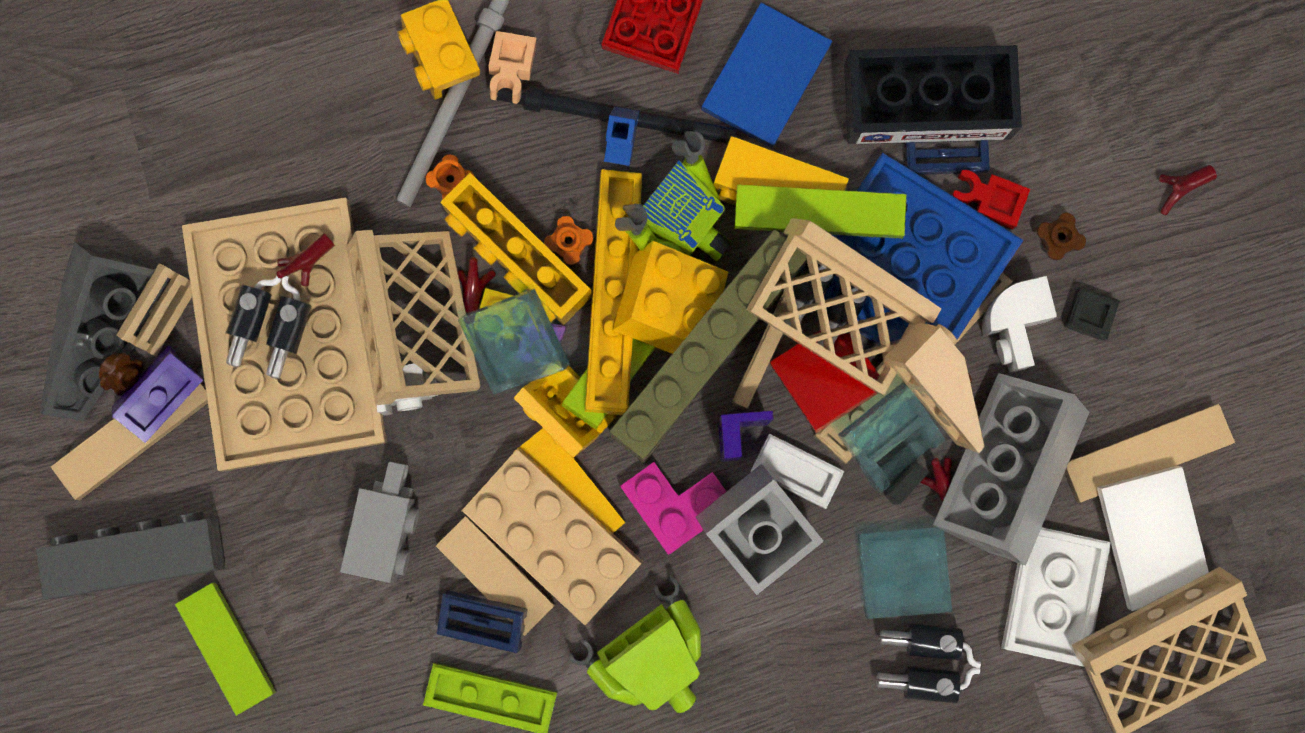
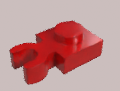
[951,170,1031,230]

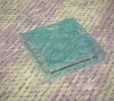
[458,288,570,395]
[858,528,952,619]

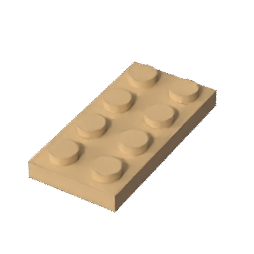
[462,448,643,625]

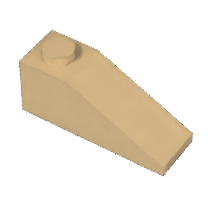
[884,322,985,453]

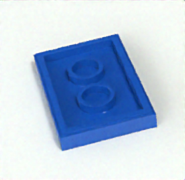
[701,2,832,149]

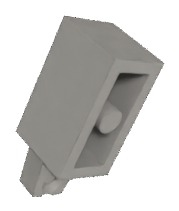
[340,461,419,583]

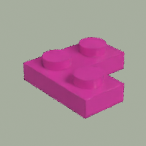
[620,462,727,555]

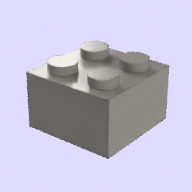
[696,464,824,595]

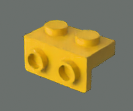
[397,0,480,100]
[514,358,617,458]

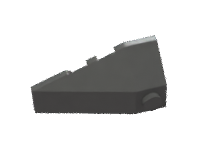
[40,242,169,421]

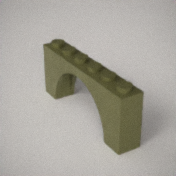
[609,230,807,464]

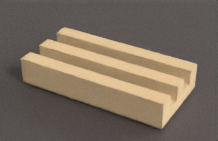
[116,263,192,357]

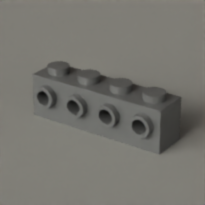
[36,512,225,600]

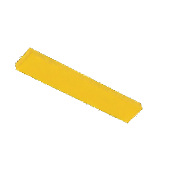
[584,169,642,415]

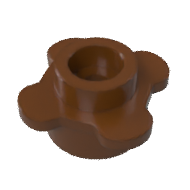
[1037,213,1086,261]
[99,353,144,396]

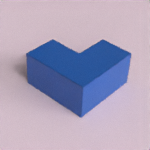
[604,106,640,166]

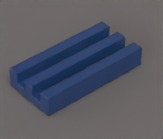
[905,140,990,175]
[437,590,528,653]

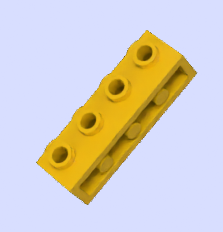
[440,173,592,326]

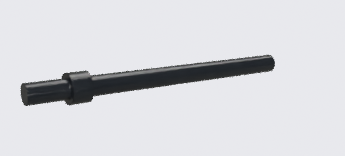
[496,85,736,144]

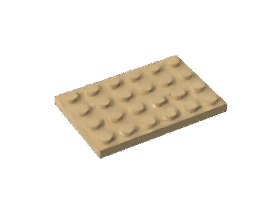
[182,197,387,472]

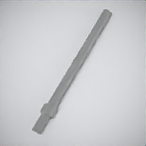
[396,0,510,207]

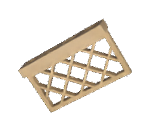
[746,218,942,395]
[346,230,481,405]
[1072,567,1267,733]

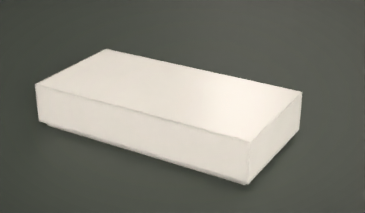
[750,434,844,509]

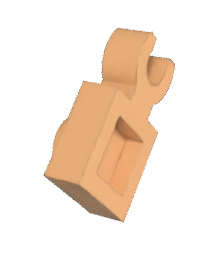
[489,31,537,104]

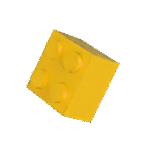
[613,241,729,354]

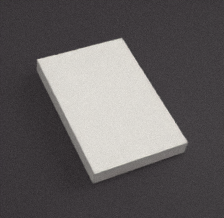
[1097,466,1209,611]
[1001,528,1111,666]

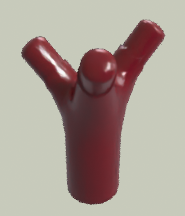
[1159,165,1217,215]
[276,234,335,286]
[457,257,496,322]
[920,458,952,503]

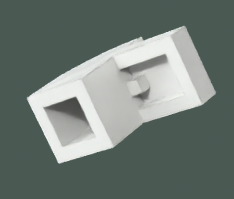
[982,276,1057,373]

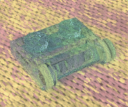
[838,383,945,493]

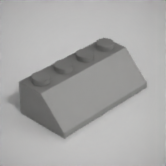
[933,373,1090,566]

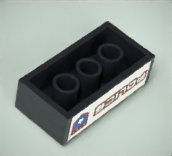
[844,45,1022,144]

